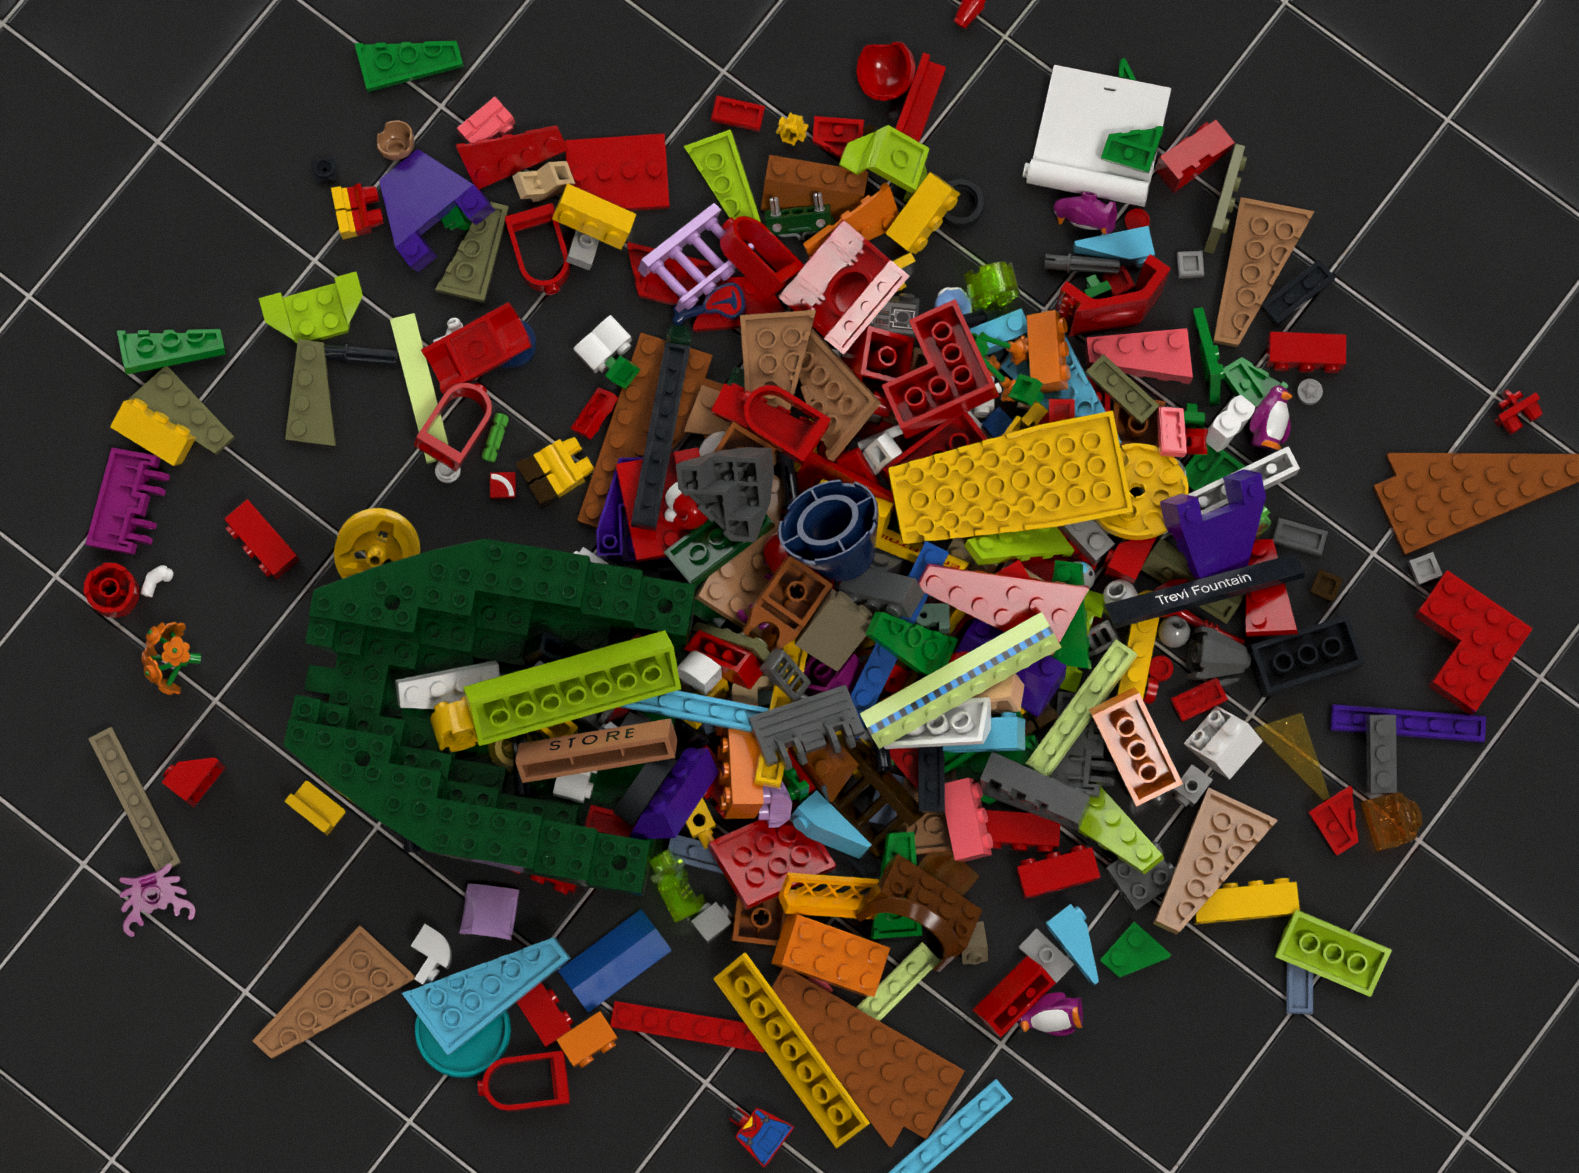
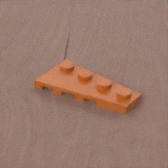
[803,182,899,259]

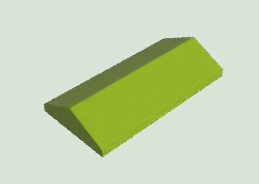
[1275,909,1392,997]

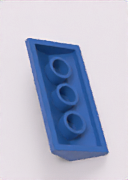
[558,909,672,1013]

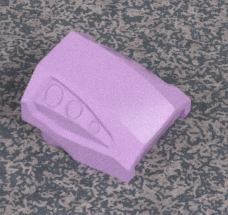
[757,781,792,828]
[459,883,519,941]

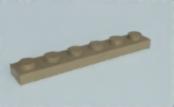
[89,727,182,872]

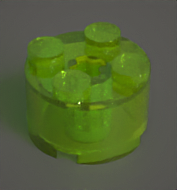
[963,262,1020,311]

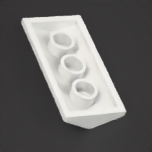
[884,697,991,749]

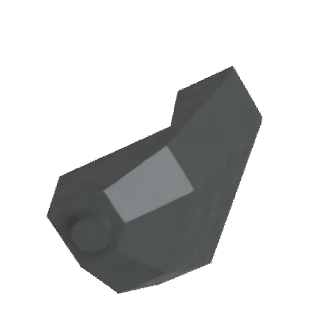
[676,447,774,542]

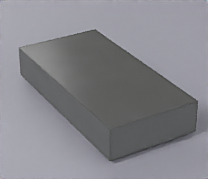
[1273,518,1328,557]

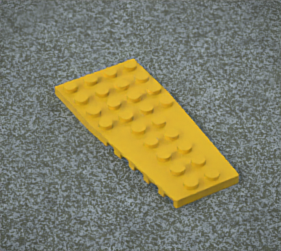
[888,411,1133,544]

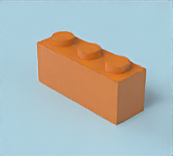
[1026,310,1071,394]

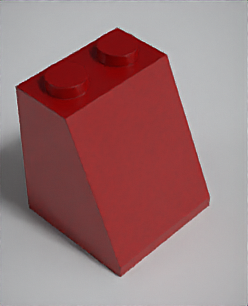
[841,325,914,382]

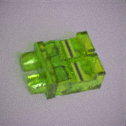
[650,849,707,923]

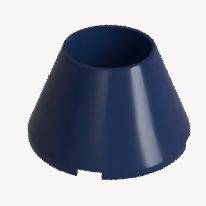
[779,480,879,581]

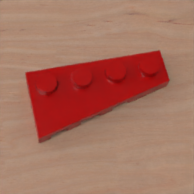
[1246,539,1298,636]

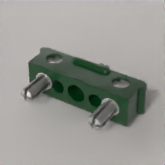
[765,192,834,240]

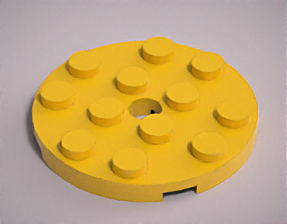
[1095,443,1188,540]

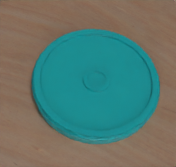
[415,1010,511,1078]

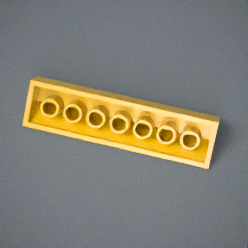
[713,952,870,1149]

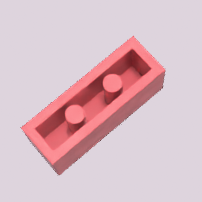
[945,778,993,862]

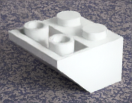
[1184,706,1262,779]

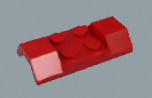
[421,302,532,394]

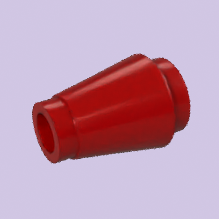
[953,0,986,29]

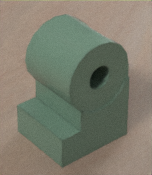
[915,604,950,634]

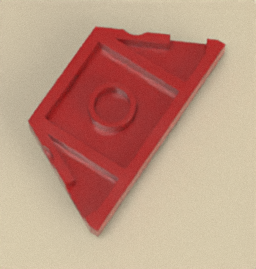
[627,242,716,306]
[693,277,785,332]

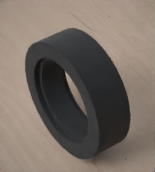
[613,758,677,826]

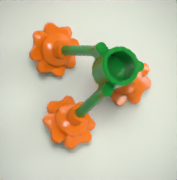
[971,332,1029,402]

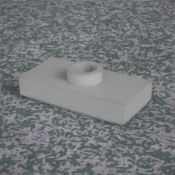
[566,230,599,270]
[1018,928,1074,983]

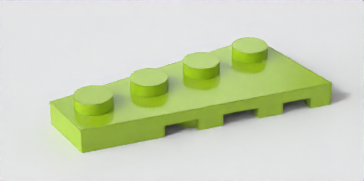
[684,130,762,223]
[964,527,1074,565]

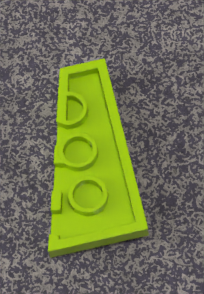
[1078,786,1164,874]

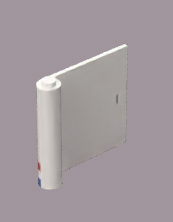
[1023,65,1171,207]

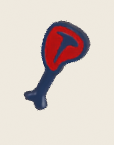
[672,283,746,326]

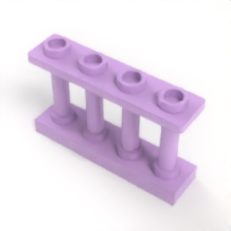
[638,203,755,312]

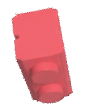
[457,96,515,144]

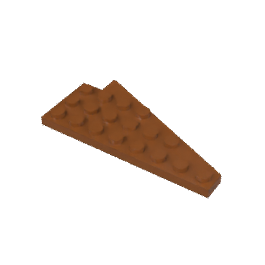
[577,333,724,528]
[1372,453,1579,556]
[772,968,965,1148]

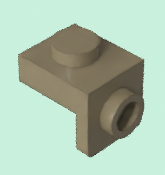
[962,921,988,964]

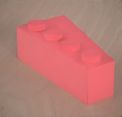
[1084,328,1193,384]

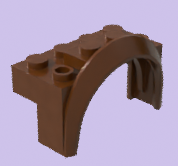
[855,854,982,972]

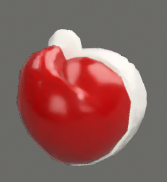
[664,482,708,530]

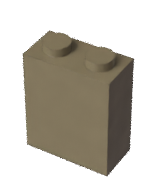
[795,588,873,672]

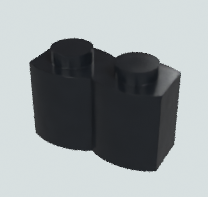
[522,633,585,666]

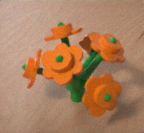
[141,622,201,695]

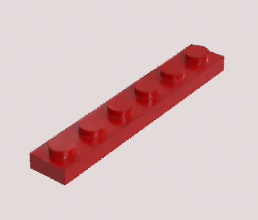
[610,1001,765,1053]

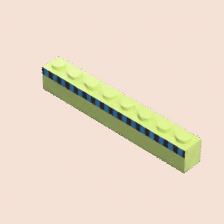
[860,612,1062,749]

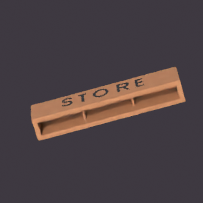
[515,718,677,783]

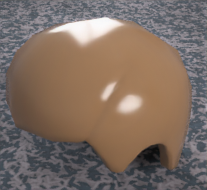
[377,120,414,161]

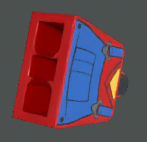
[729,1107,794,1168]

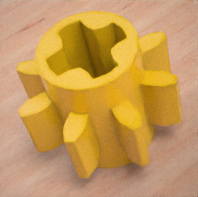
[776,113,808,146]

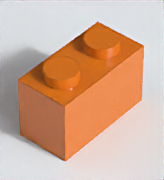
[557,1011,618,1068]

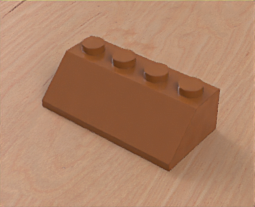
[761,155,868,223]
[768,708,859,802]

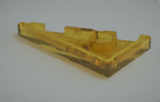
[1254,713,1330,800]

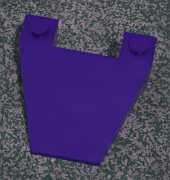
[379,149,496,272]
[1160,469,1266,580]

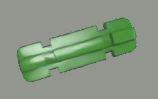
[482,413,509,462]

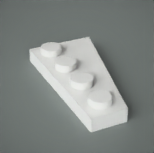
[395,661,500,709]

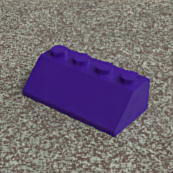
[956,618,1066,718]
[630,748,719,839]

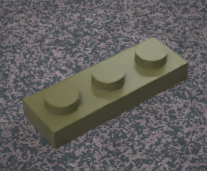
[1085,354,1159,425]

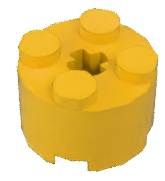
[430,696,477,752]

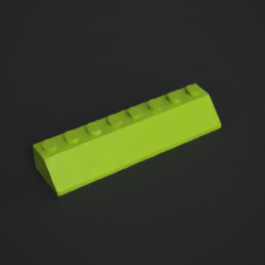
[463,630,681,746]

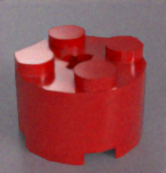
[84,563,140,618]

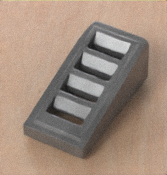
[1088,619,1121,658]
[759,649,811,702]

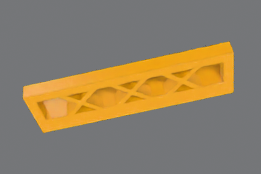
[778,873,879,919]

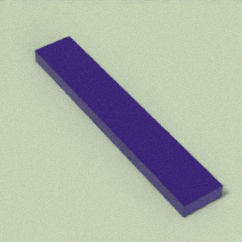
[1330,704,1486,743]

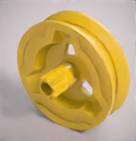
[334,508,420,579]

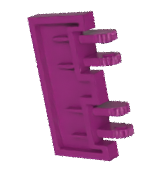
[85,448,170,555]

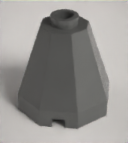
[1186,627,1251,680]

